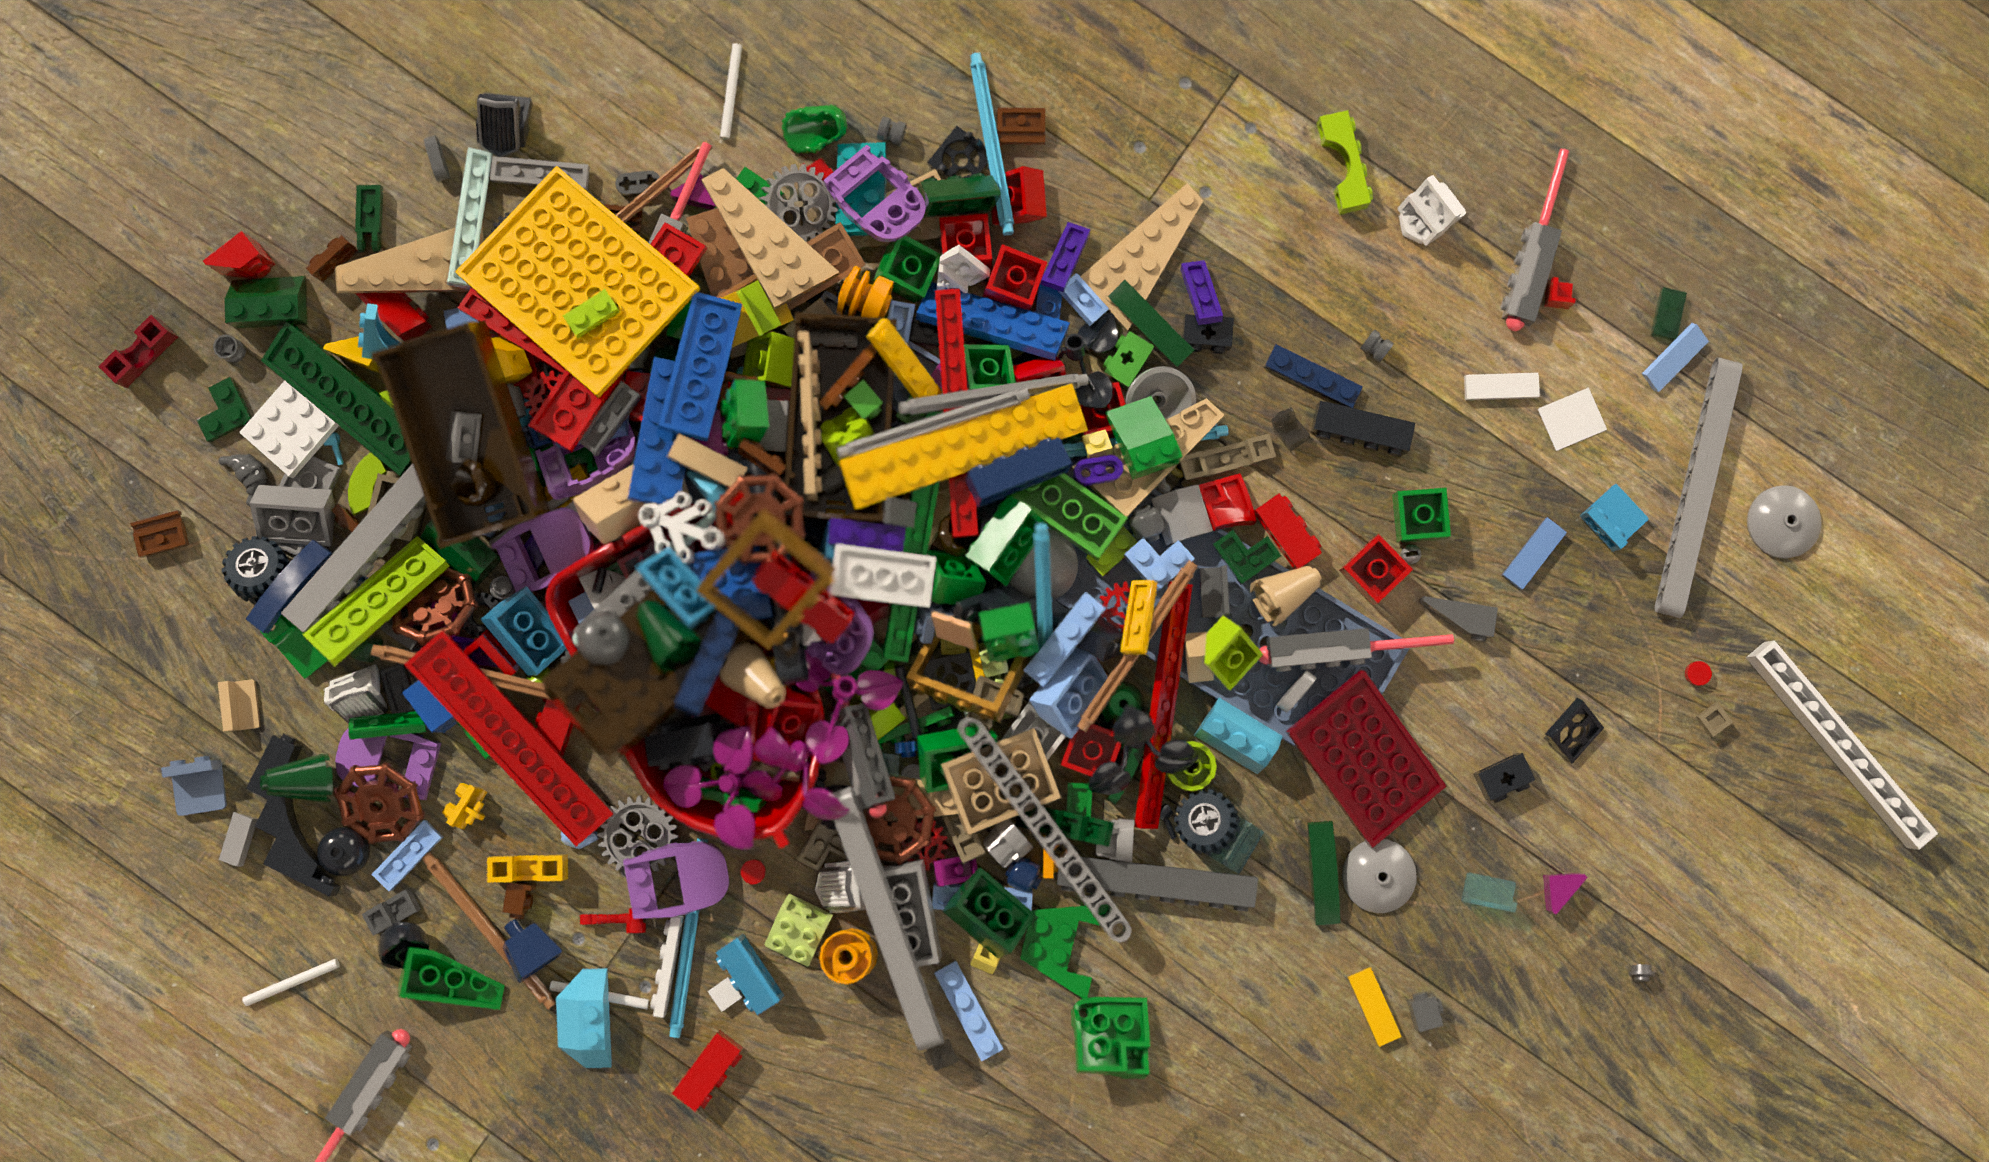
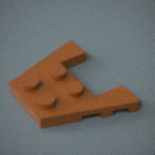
[819,343,878,409]

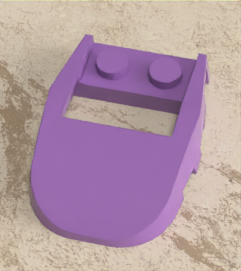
[824,145,926,242]
[535,423,636,500]
[492,508,594,593]
[806,571,873,675]
[335,729,441,800]
[623,841,729,919]

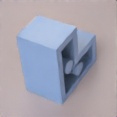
[1124,538,1195,593]

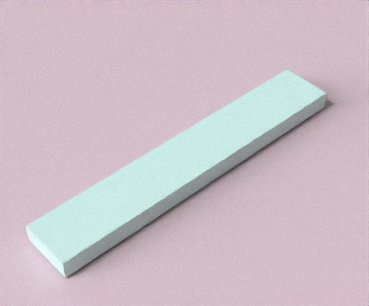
[447,147,493,290]

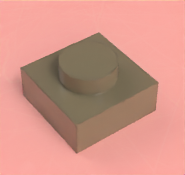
[1696,702,1733,737]

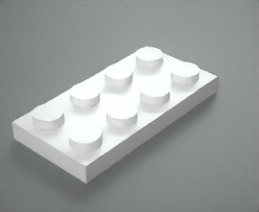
[829,544,936,607]

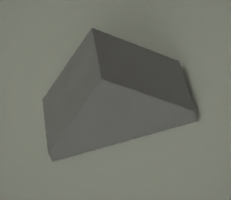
[884,497,917,528]

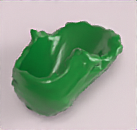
[781,104,848,154]

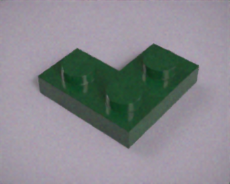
[197,377,252,443]
[1212,530,1282,585]

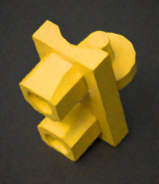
[442,783,488,830]

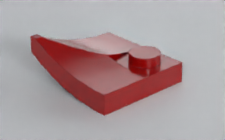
[1199,473,1256,531]

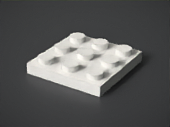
[239,381,339,478]

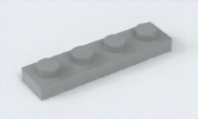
[490,156,590,191]

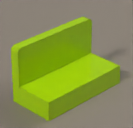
[736,280,781,337]

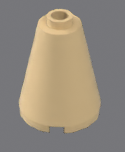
[1250,566,1321,626]
[719,643,785,708]

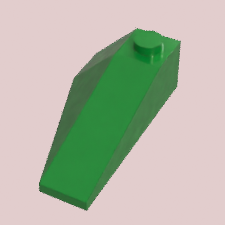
[397,947,505,1010]

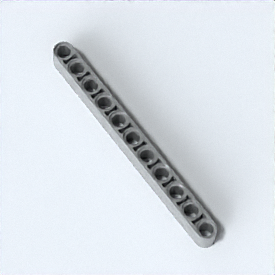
[1655,357,1742,618]
[958,718,1131,942]
[832,787,944,1051]

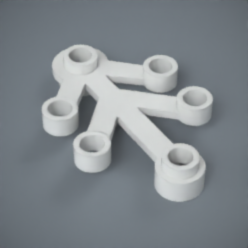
[639,492,724,564]

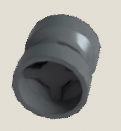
[877,116,907,146]
[1360,329,1394,363]
[213,335,246,363]

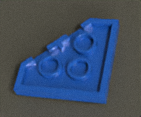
[683,545,772,620]

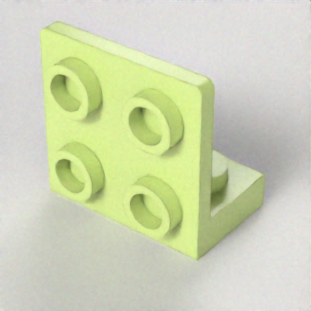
[765,893,833,966]

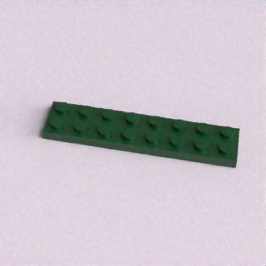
[261,321,413,476]

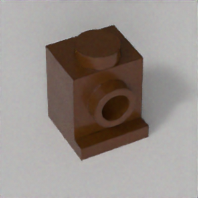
[502,881,537,919]

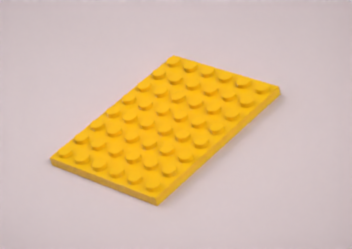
[455,166,700,398]

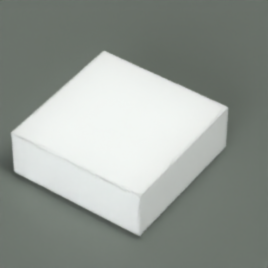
[708,977,743,1012]

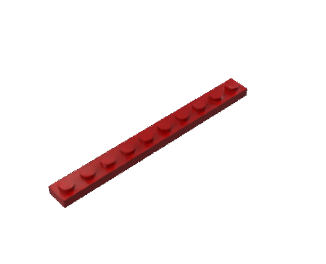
[457,288,647,423]
[935,288,978,538]
[1134,581,1193,829]

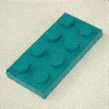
[836,142,887,236]

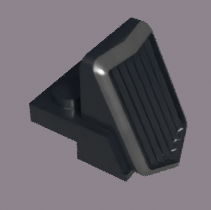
[476,93,533,157]

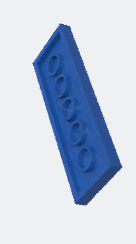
[916,282,1070,361]
[658,292,742,442]
[627,357,691,510]

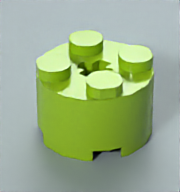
[821,408,876,466]
[1166,741,1217,791]

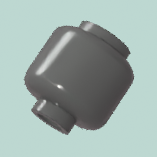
[1129,505,1165,543]

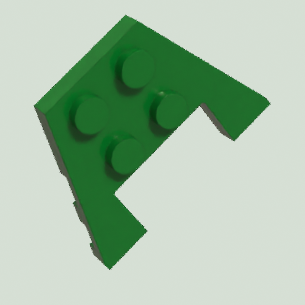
[1020,903,1108,999]

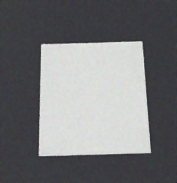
[1538,388,1607,451]

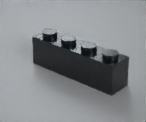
[1311,401,1416,457]

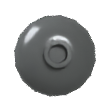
[577,613,629,665]

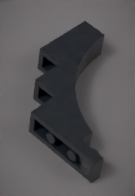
[952,584,1123,662]
[246,733,341,897]

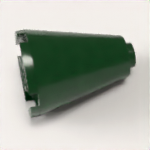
[636,600,702,673]
[1099,681,1145,729]
[260,753,333,803]

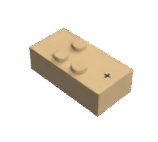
[573,464,689,545]

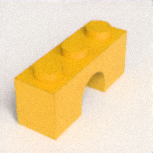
[487,854,568,882]

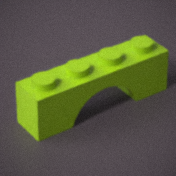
[1316,110,1373,215]

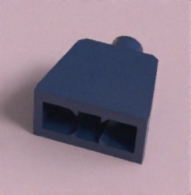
[503,919,562,984]

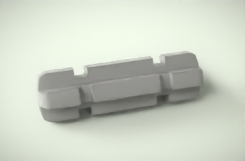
[810,331,858,348]

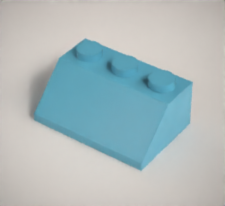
[1194,698,1282,774]

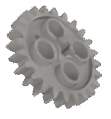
[759,164,838,242]
[597,795,679,875]

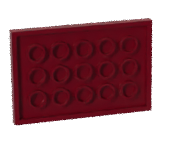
[1285,670,1447,848]

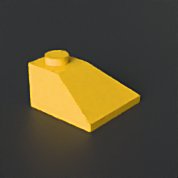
[323,336,381,374]
[491,337,532,384]

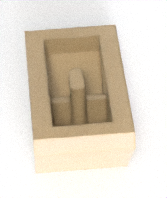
[1184,631,1214,683]

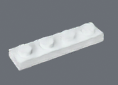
[651,916,684,1018]

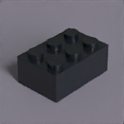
[644,723,735,771]

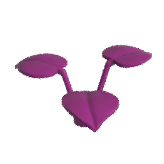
[795,650,904,764]
[664,727,755,849]
[742,729,850,820]

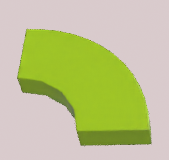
[348,452,387,516]

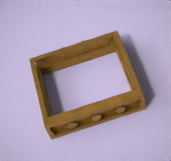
[696,509,837,649]
[906,622,1033,722]

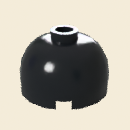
[317,827,370,876]
[378,922,430,969]

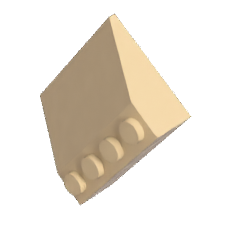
[941,728,1061,835]

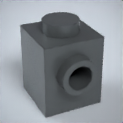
[1407,991,1443,1032]

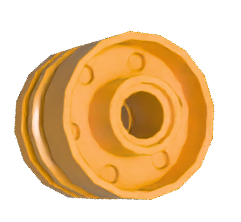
[836,266,894,318]
[819,928,878,984]

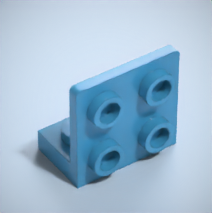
[1580,484,1648,552]

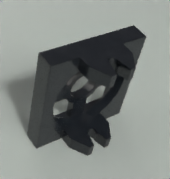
[927,125,988,179]
[923,652,976,710]
[1544,697,1604,764]

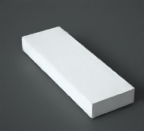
[1464,373,1540,400]

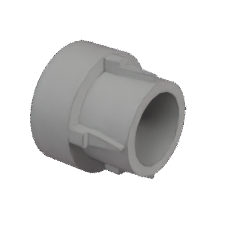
[983,819,1034,867]
[1096,819,1134,862]

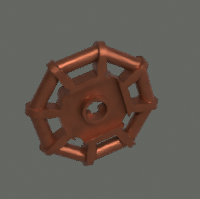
[714,473,805,565]
[392,568,478,646]
[333,762,425,845]
[865,775,936,865]

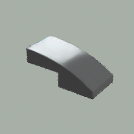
[362,888,421,936]

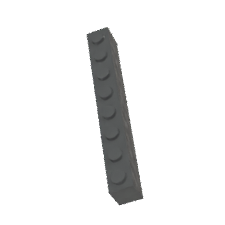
[1056,854,1258,911]

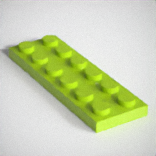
[303,536,449,666]

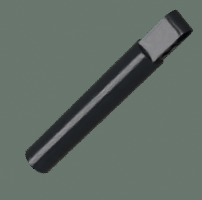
[741,450,809,686]

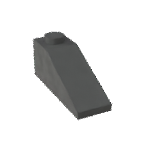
[1419,596,1498,642]

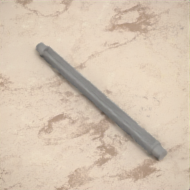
[899,374,1088,414]
[837,388,1030,459]

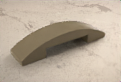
[1180,434,1276,481]
[942,814,986,864]

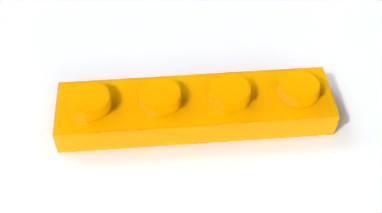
[867,319,942,399]

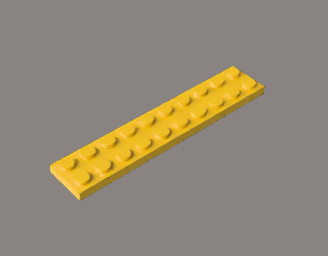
[839,383,1088,509]

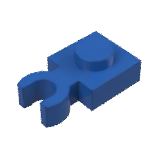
[895,741,918,758]

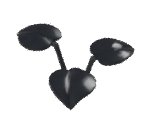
[1012,313,1118,409]
[1088,705,1199,794]

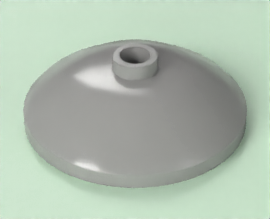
[1125,366,1196,419]
[1747,486,1821,558]
[1009,529,1078,599]
[1342,839,1417,913]

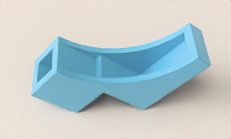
[358,304,401,359]

